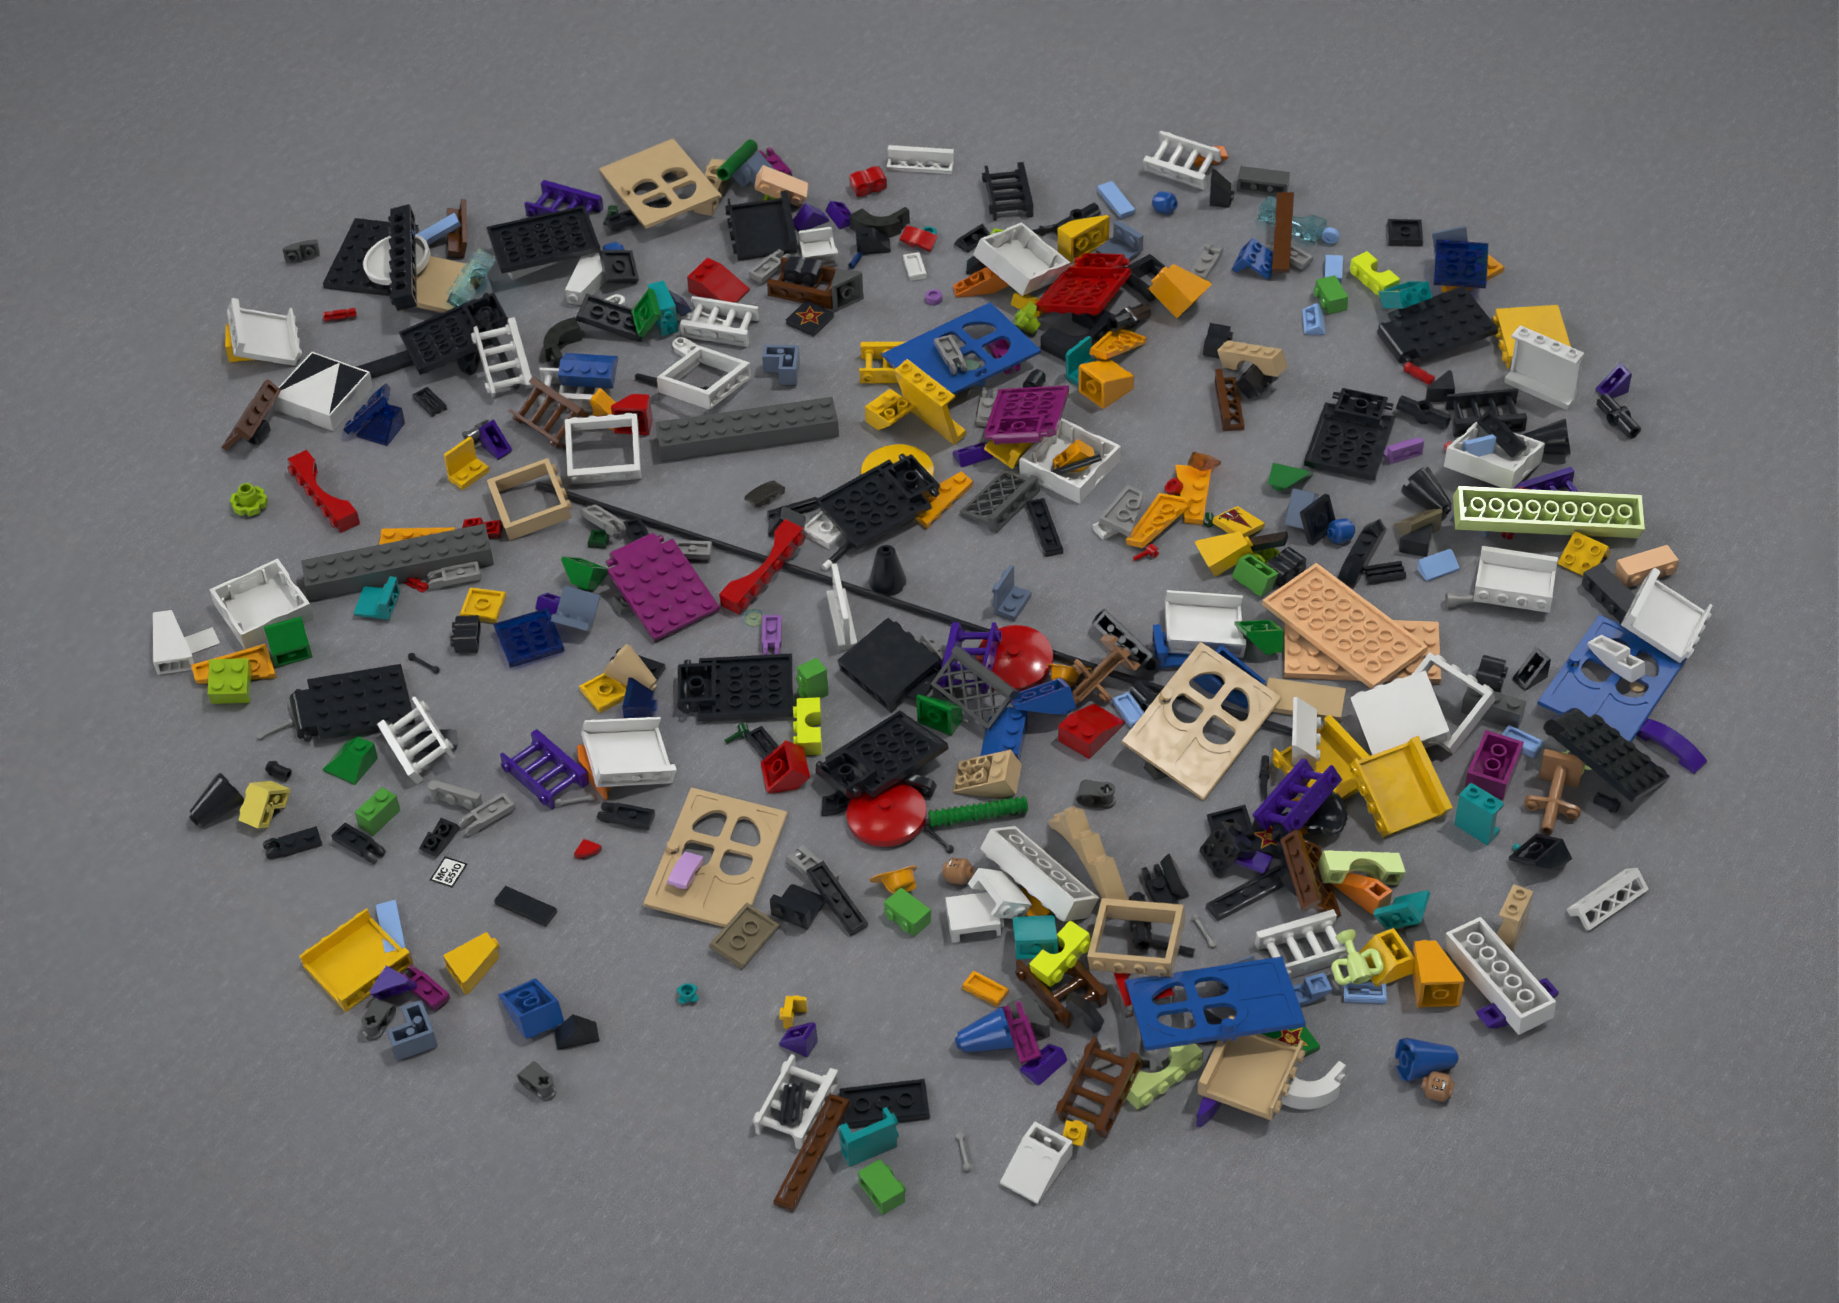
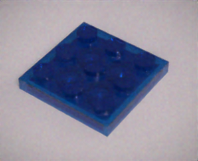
[1433,240,1488,288]
[493,608,565,668]

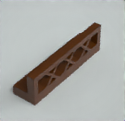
[446,199,468,258]
[1214,369,1244,431]

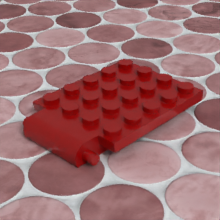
[1035,253,1131,315]

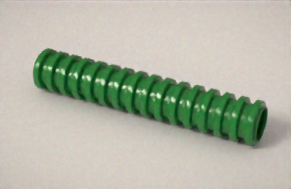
[716,139,758,181]
[928,796,1028,828]

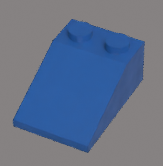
[1192,645,1266,709]
[1010,678,1076,715]
[498,978,564,1039]

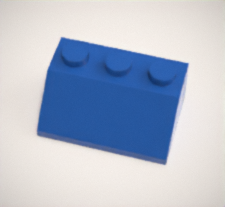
[558,353,618,389]
[980,707,1028,761]

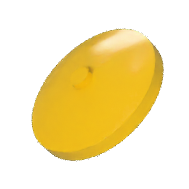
[861,444,934,477]

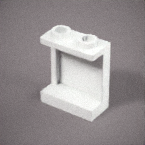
[798,227,839,267]
[968,868,1032,919]
[945,892,1004,943]

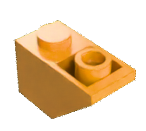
[590,388,616,430]
[1052,439,1094,473]

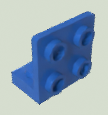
[1232,237,1273,280]
[1152,624,1190,669]

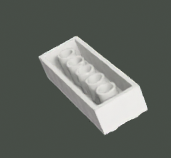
[980,826,1099,922]
[1444,917,1556,1035]

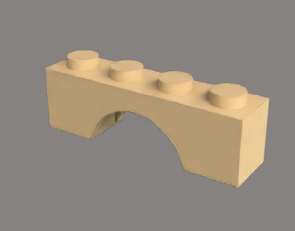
[1217,341,1288,377]

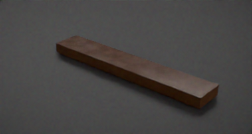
[1272,192,1294,273]
[773,1094,850,1211]

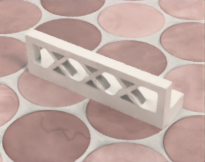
[887,145,954,175]
[1567,868,1649,930]

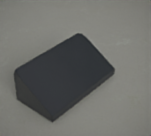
[954,223,990,253]
[1160,854,1189,897]

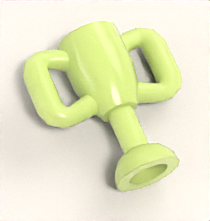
[1331,930,1384,985]

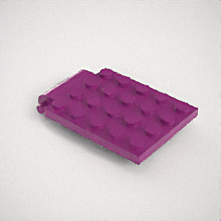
[984,385,1069,445]
[605,533,720,642]

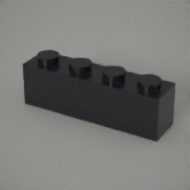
[1581,563,1635,624]

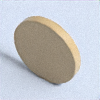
[1630,681,1645,693]

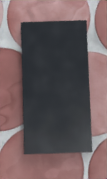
[575,293,643,342]
[839,1079,930,1128]

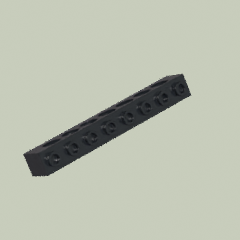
[388,204,417,311]

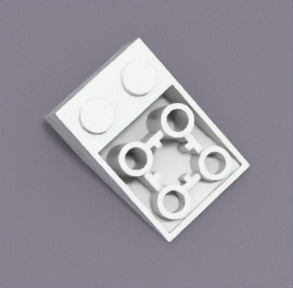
[1000,1122,1072,1204]

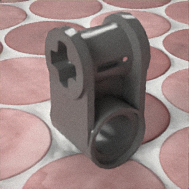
[1076,780,1116,808]
[361,999,396,1041]
[517,1061,557,1101]

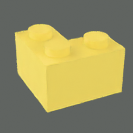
[239,781,291,829]

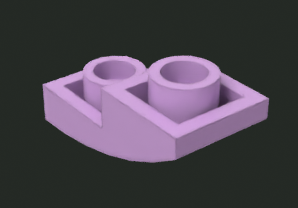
[667,851,704,889]

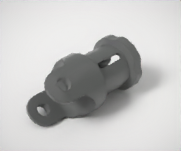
[462,419,489,442]

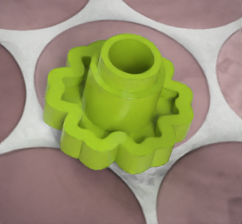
[1012,302,1040,334]
[230,483,268,516]

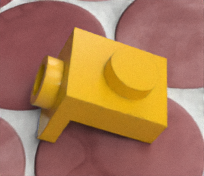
[779,995,808,1029]
[1062,1120,1089,1147]

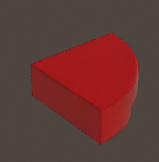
[574,839,602,859]

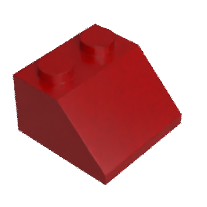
[611,394,653,435]
[761,740,811,794]

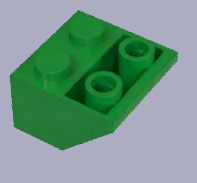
[264,616,313,668]

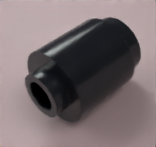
[1023,369,1046,388]
[247,420,271,445]

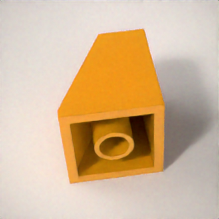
[1148,264,1212,318]
[1078,359,1134,409]
[1412,940,1464,1008]

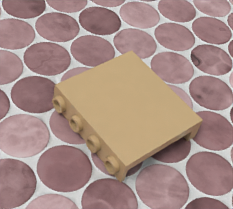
[400,256,482,313]
[1198,1015,1305,1121]

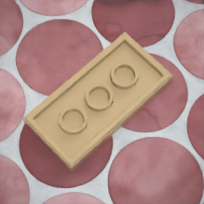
[1267,677,1346,722]

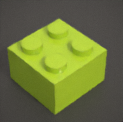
[208,658,252,704]

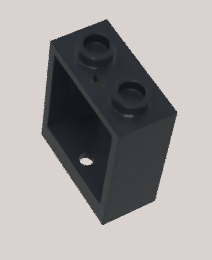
[1125,254,1165,302]

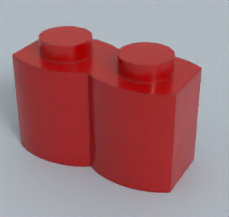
[849,166,887,197]

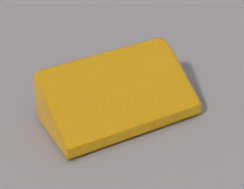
[1011,292,1043,317]

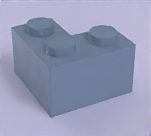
[732,151,775,193]
[762,345,800,385]
[1285,488,1319,529]
[387,1000,438,1061]

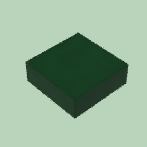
[588,529,610,549]

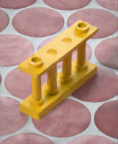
[859,342,905,383]

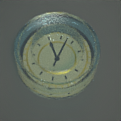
[744,608,763,627]

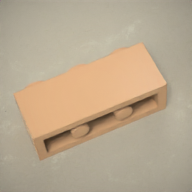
[754,165,808,207]
[1615,545,1679,588]

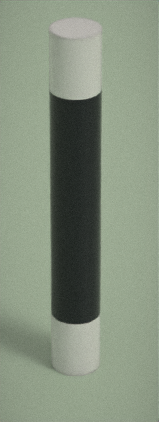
[821,541,853,571]

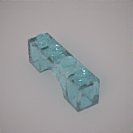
[1258,196,1327,244]
[446,248,497,307]

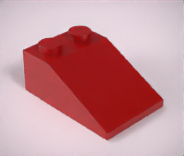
[687,258,750,303]
[1058,703,1125,760]

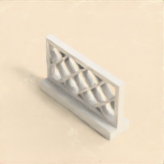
[827,563,857,651]

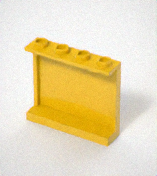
[1492,305,1571,369]
[894,359,967,445]
[1272,715,1370,800]
[1350,735,1453,837]
[299,908,414,1012]

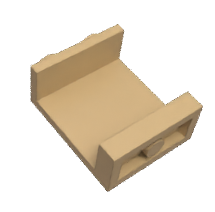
[1497,884,1533,952]

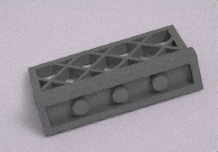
[960,469,1040,533]
[931,645,1020,729]

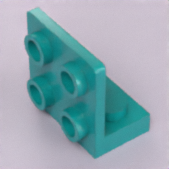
[1065,336,1096,387]
[354,576,400,620]
[1373,890,1431,931]

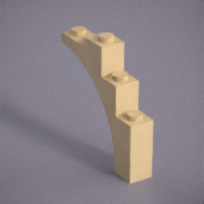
[1048,806,1128,900]

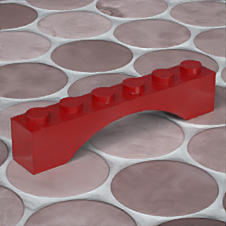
[287,449,360,533]
[719,519,805,615]

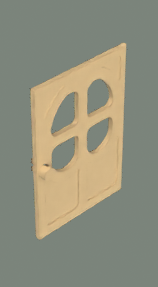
[599,138,722,229]
[1121,642,1282,801]
[643,787,788,927]

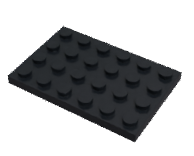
[486,205,601,274]
[323,218,419,296]

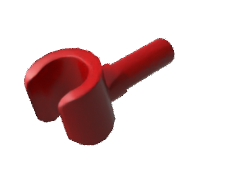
[1133,544,1159,561]

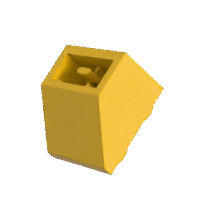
[865,389,915,430]
[1359,928,1415,987]

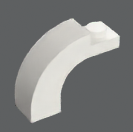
[1281,1061,1346,1110]

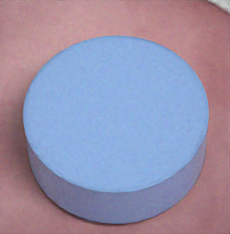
[1322,227,1340,244]

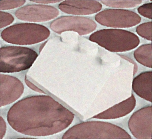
[1292,697,1321,769]

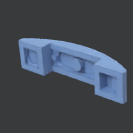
[1293,973,1332,1007]

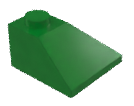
[1268,463,1313,491]
[561,556,609,592]
[1234,619,1283,655]
[916,694,963,736]
[323,736,378,785]

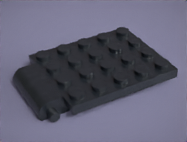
[1377,286,1498,364]
[398,293,508,375]
[1304,388,1396,481]
[816,454,940,550]
[677,653,793,722]
[289,664,415,742]
[1543,708,1670,802]
[815,710,949,799]

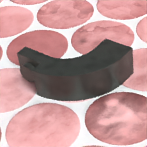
[849,207,910,238]
[543,317,582,368]

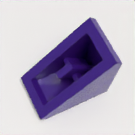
[793,203,829,232]
[1595,362,1632,398]
[478,419,512,459]
[370,965,418,1000]
[779,1022,818,1058]

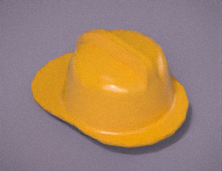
[1047,664,1092,687]
[869,866,917,894]

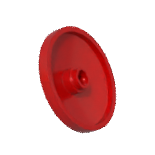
[976,625,1053,692]
[846,782,927,847]

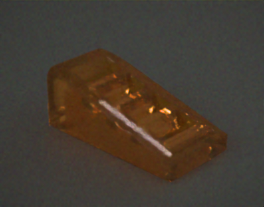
[1188,451,1221,471]

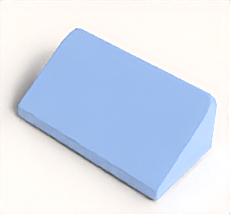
[1302,303,1325,335]
[1417,549,1460,581]

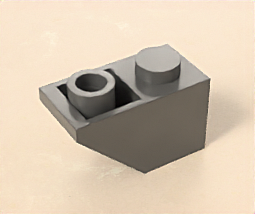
[1007,994,1052,1038]

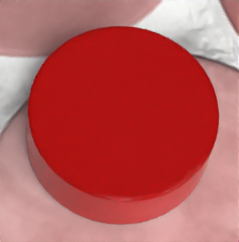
[1164,478,1183,496]

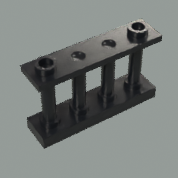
[982,162,1033,221]
[1445,388,1527,437]

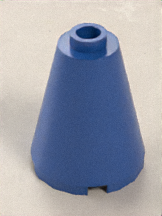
[955,1007,1015,1053]
[1395,1038,1459,1081]

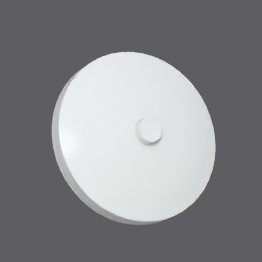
[363,234,430,285]

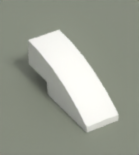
[1587,635,1645,683]

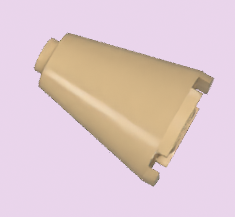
[603,644,657,695]

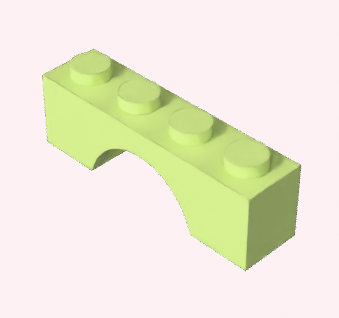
[1317,850,1406,885]
[1126,1044,1203,1110]

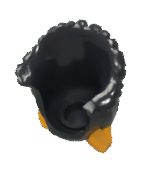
[1292,791,1348,838]

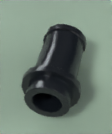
[265,760,292,781]
[1593,792,1621,813]

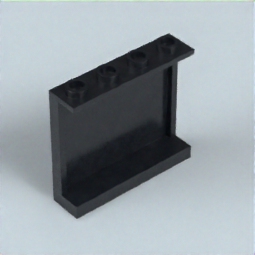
[725,190,798,260]
[837,618,941,713]

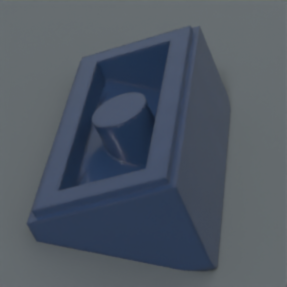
[669,290,692,316]

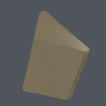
[1393,508,1443,536]

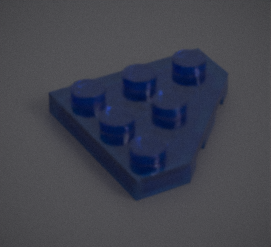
[343,383,391,434]

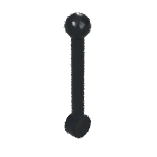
[408,653,440,673]
[924,824,954,854]

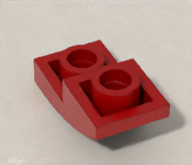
[899,226,938,252]
[462,517,503,539]

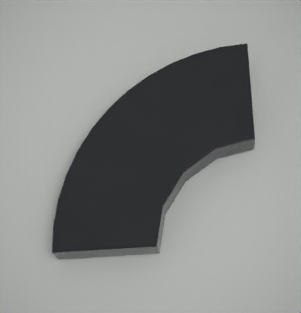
[821,791,851,816]

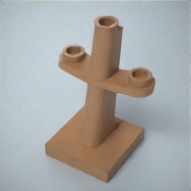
[1072,635,1140,704]
[1524,749,1584,835]

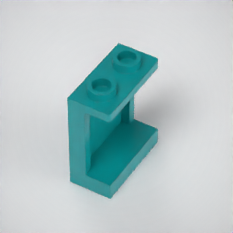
[1454,783,1504,846]
[1013,915,1058,960]
[838,1107,899,1167]

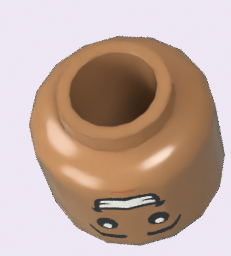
[942,858,974,885]
[1421,1071,1455,1102]

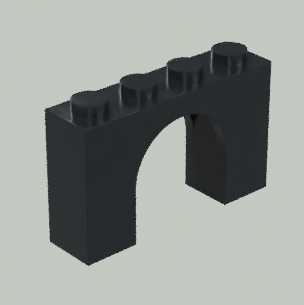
[1040,309,1114,362]

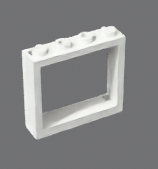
[657,346,751,410]
[565,413,642,485]
[1414,652,1496,755]

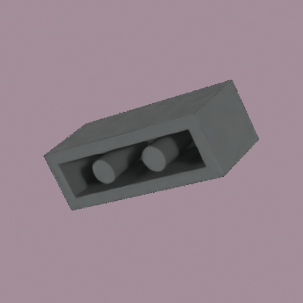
[1237,166,1290,196]
[1461,687,1526,729]

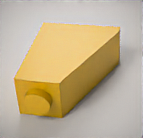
[1195,531,1254,577]
[443,932,500,995]

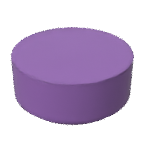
[925,289,943,305]

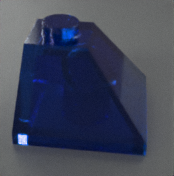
[356,403,405,446]
[622,678,658,719]

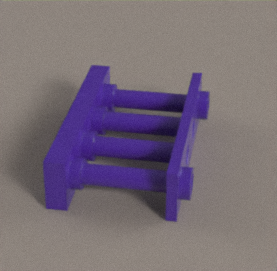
[524,180,604,217]
[1513,467,1579,492]
[938,622,1002,697]
[500,729,589,810]
[1252,758,1342,834]

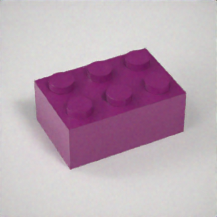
[1465,730,1524,800]

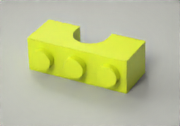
[1350,251,1400,297]
[793,697,822,755]
[1029,921,1091,988]

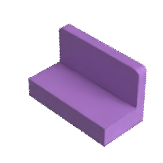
[1384,437,1424,464]

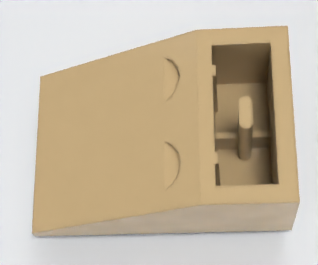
[953,749,1022,799]

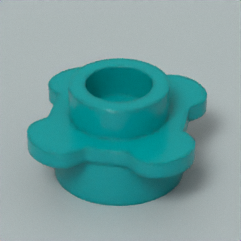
[677,983,699,1004]

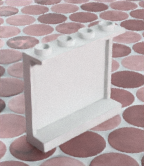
[227,298,302,366]
[1504,325,1584,410]
[1473,546,1558,613]
[1621,567,1713,663]
[1164,590,1246,658]
[1350,670,1451,755]
[581,717,677,787]

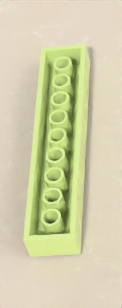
[1453,486,1645,538]

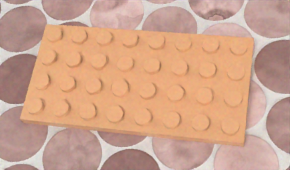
[1262,563,1428,689]
[1284,620,1441,684]

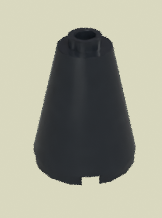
[1523,419,1571,455]
[1401,466,1452,516]
[869,545,906,596]
[189,773,245,826]

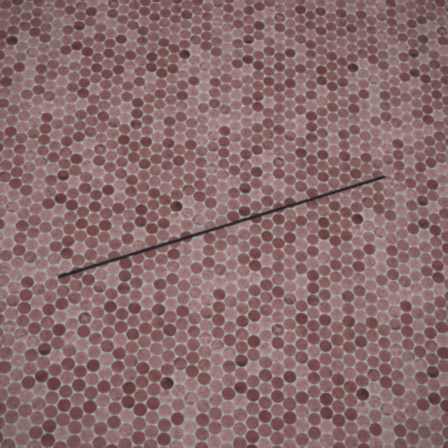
[536,481,1292,736]

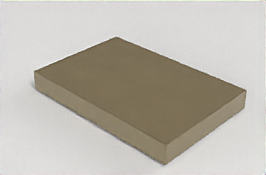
[709,902,780,970]

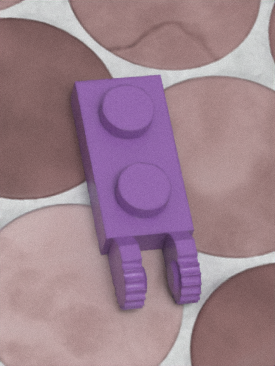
[762,615,782,655]

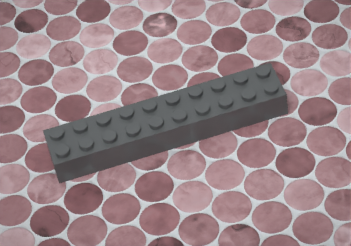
[656,397,839,462]
[301,524,494,602]

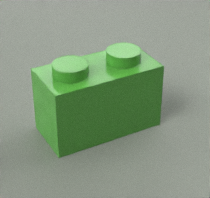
[1313,275,1348,314]
[1232,553,1279,596]
[796,657,829,699]
[355,787,400,836]
[884,888,932,937]
[858,1159,906,1215]

